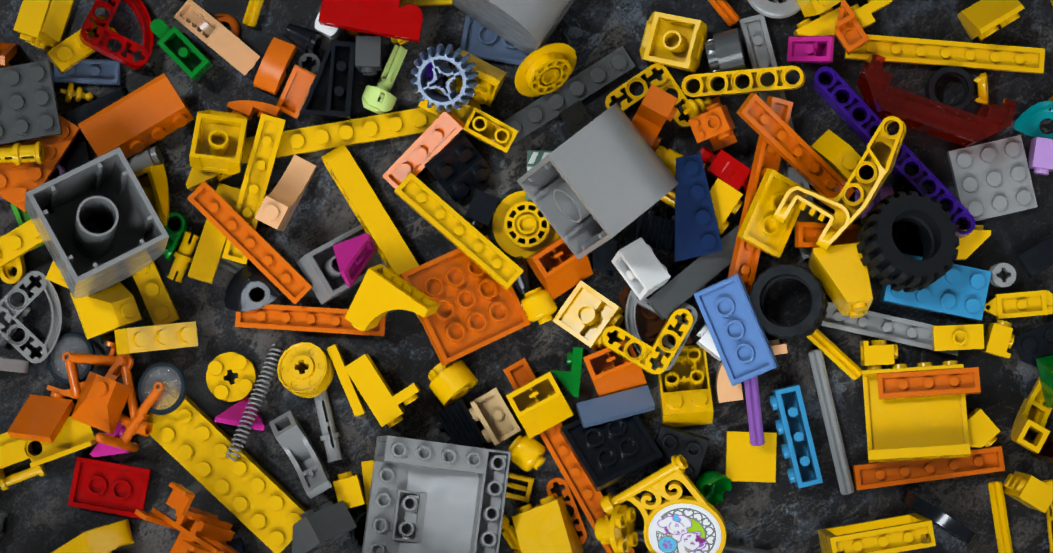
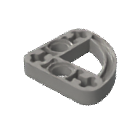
[0,270,62,364]
[624,289,698,372]

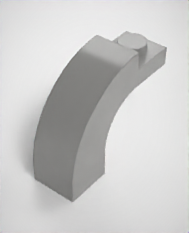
[269,410,332,499]

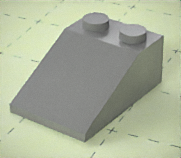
[296,225,387,305]

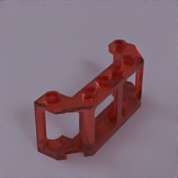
[857,54,1018,147]

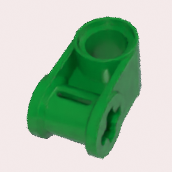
[163,212,189,261]

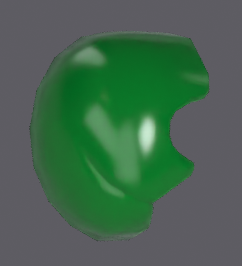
[695,471,732,506]

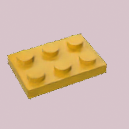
[737,168,808,258]

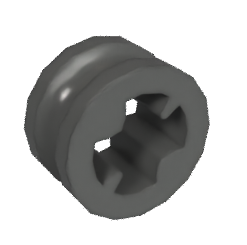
[298,53,321,74]

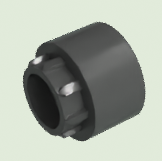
[705,28,747,72]

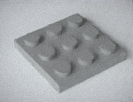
[947,135,1038,224]

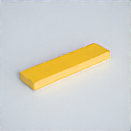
[187,183,241,284]

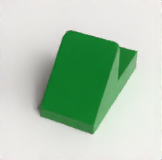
[551,347,583,398]

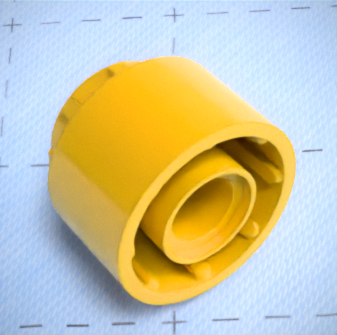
[428,360,478,407]

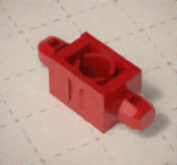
[698,147,751,192]

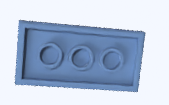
[694,274,779,386]

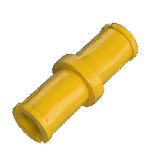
[167,231,200,283]

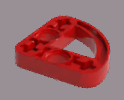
[79,0,154,69]

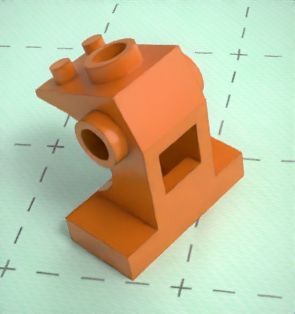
[688,96,737,152]

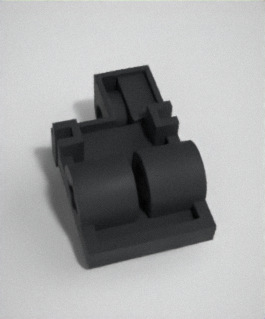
[644,424,709,500]

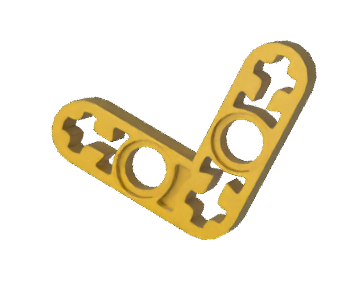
[605,63,692,127]
[601,309,693,375]

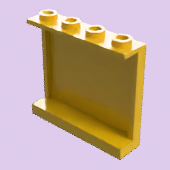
[862,360,971,463]

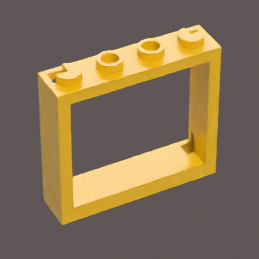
[13,0,75,52]
[818,513,936,553]

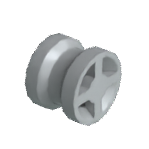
[989,263,1016,288]

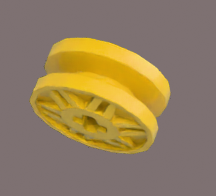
[277,342,334,398]

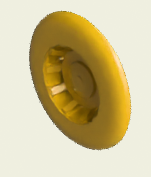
[514,42,577,97]
[492,190,559,259]

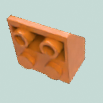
[526,236,593,300]
[582,338,647,397]

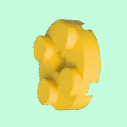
[206,352,257,402]

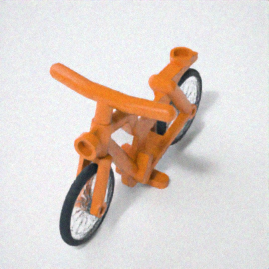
[46,332,187,452]

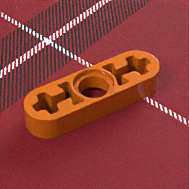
[546,477,587,545]

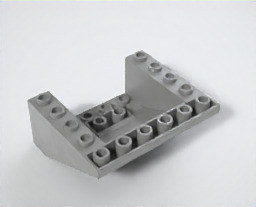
[362,435,511,553]

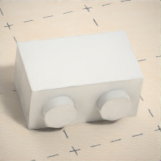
[611,237,671,301]

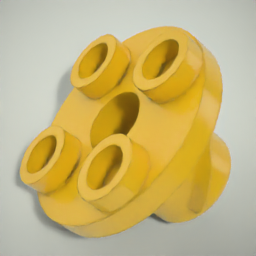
[594,505,638,553]

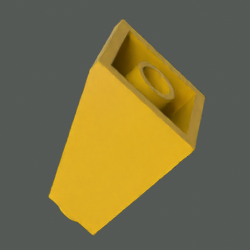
[808,242,873,318]
[512,494,584,553]

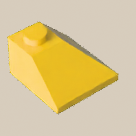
[70,282,142,340]

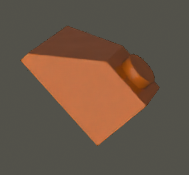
[71,371,132,435]

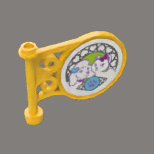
[600,455,727,553]

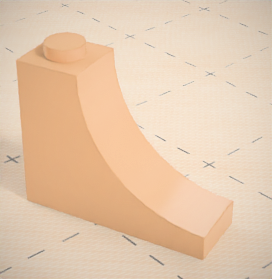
[174,0,260,76]
[255,154,317,232]

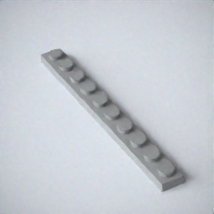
[739,14,819,260]

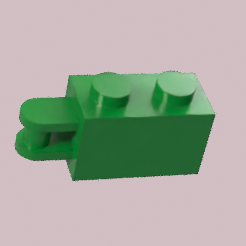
[150,19,213,82]

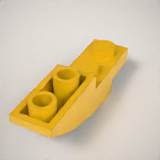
[793,0,893,37]
[418,88,518,153]

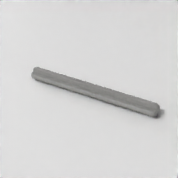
[808,349,854,495]

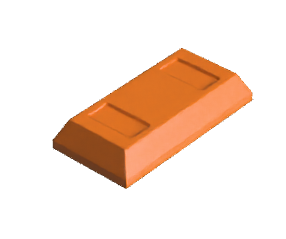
[276,64,316,119]

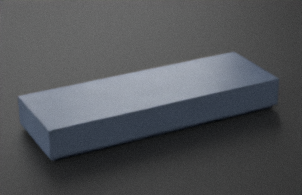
[46,57,122,86]
[576,385,655,428]

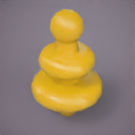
[60,82,94,103]
[683,97,712,118]

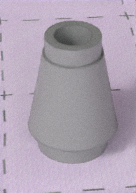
[127,146,164,173]

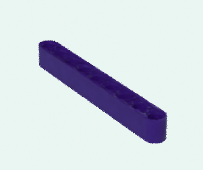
[812,66,976,239]

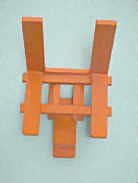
[134,482,240,553]

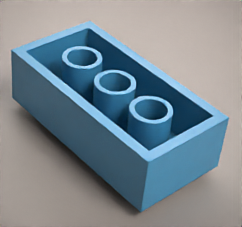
[879,253,992,321]

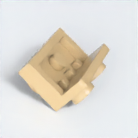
[468,387,521,446]

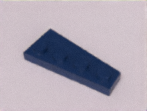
[674,152,723,262]

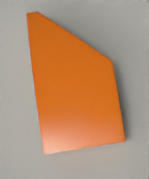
[835,0,870,55]

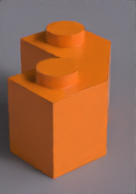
[631,84,678,151]

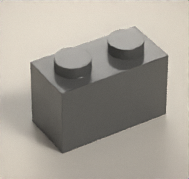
[355,36,384,76]

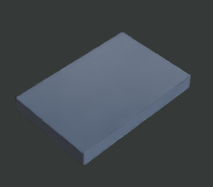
[460,15,528,66]

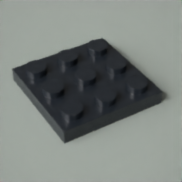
[560,415,663,492]

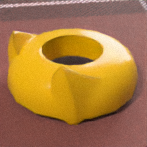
[973,72,989,105]

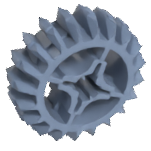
[411,43,479,112]

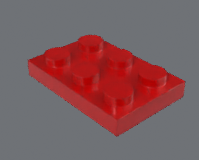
[68,456,152,519]

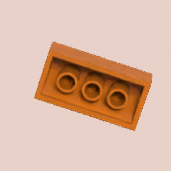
[78,73,194,159]

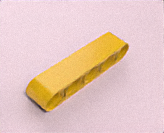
[681,65,806,98]

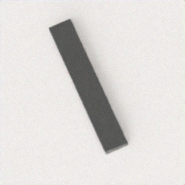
[646,224,739,320]

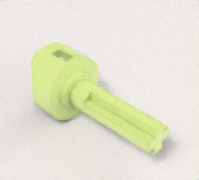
[362,44,408,115]

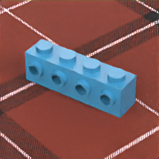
[769,384,823,489]

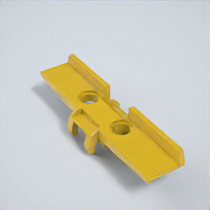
[0,416,97,491]

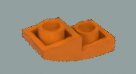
[253,37,297,95]
[226,100,282,121]

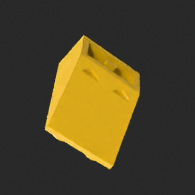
[655,345,714,427]

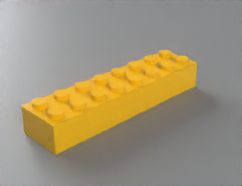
[146,381,308,553]

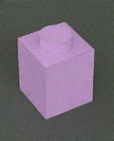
[1028,137,1053,175]

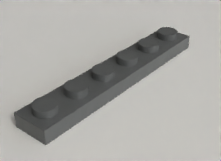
[503,45,636,147]

